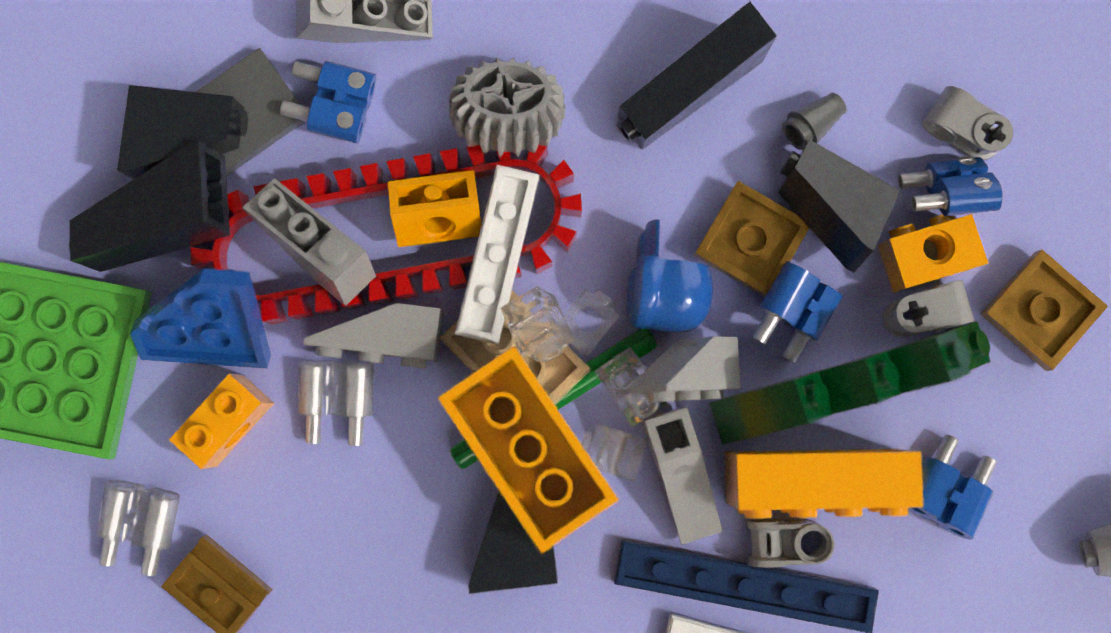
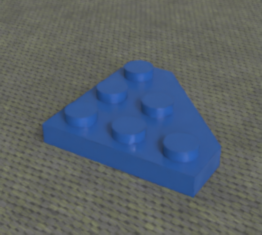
[130,269,271,369]

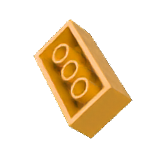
[438,346,619,553]
[724,449,923,518]

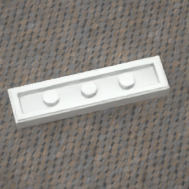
[455,165,539,345]

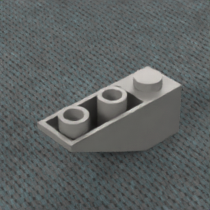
[296,0,433,43]
[243,178,376,306]
[303,303,444,369]
[628,336,741,402]
[641,407,723,545]

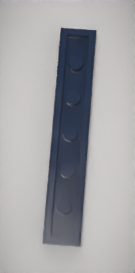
[614,539,879,633]

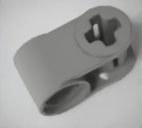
[922,86,1013,160]
[882,280,975,338]
[746,519,835,567]

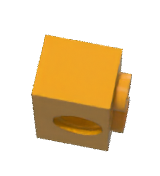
[388,170,482,247]
[878,214,988,293]
[169,373,274,469]

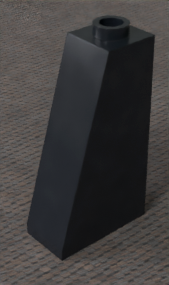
[617,1,777,150]
[69,140,230,272]

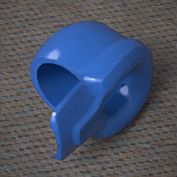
[626,219,713,333]

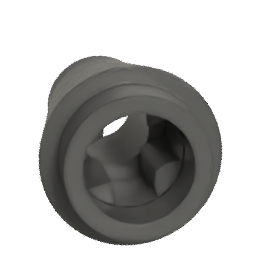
[782,93,846,150]

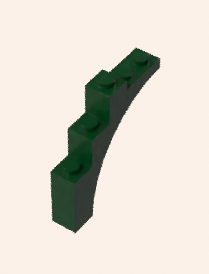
[709,321,991,445]

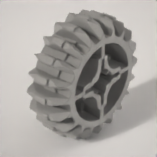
[449,57,565,157]

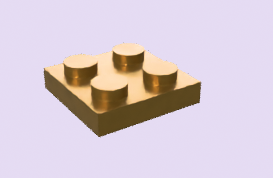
[693,181,809,297]
[981,249,1108,371]

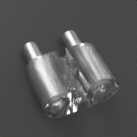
[298,360,374,446]
[96,480,180,576]

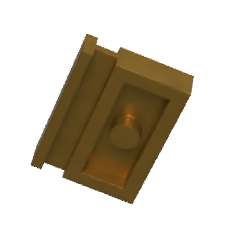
[161,535,273,633]

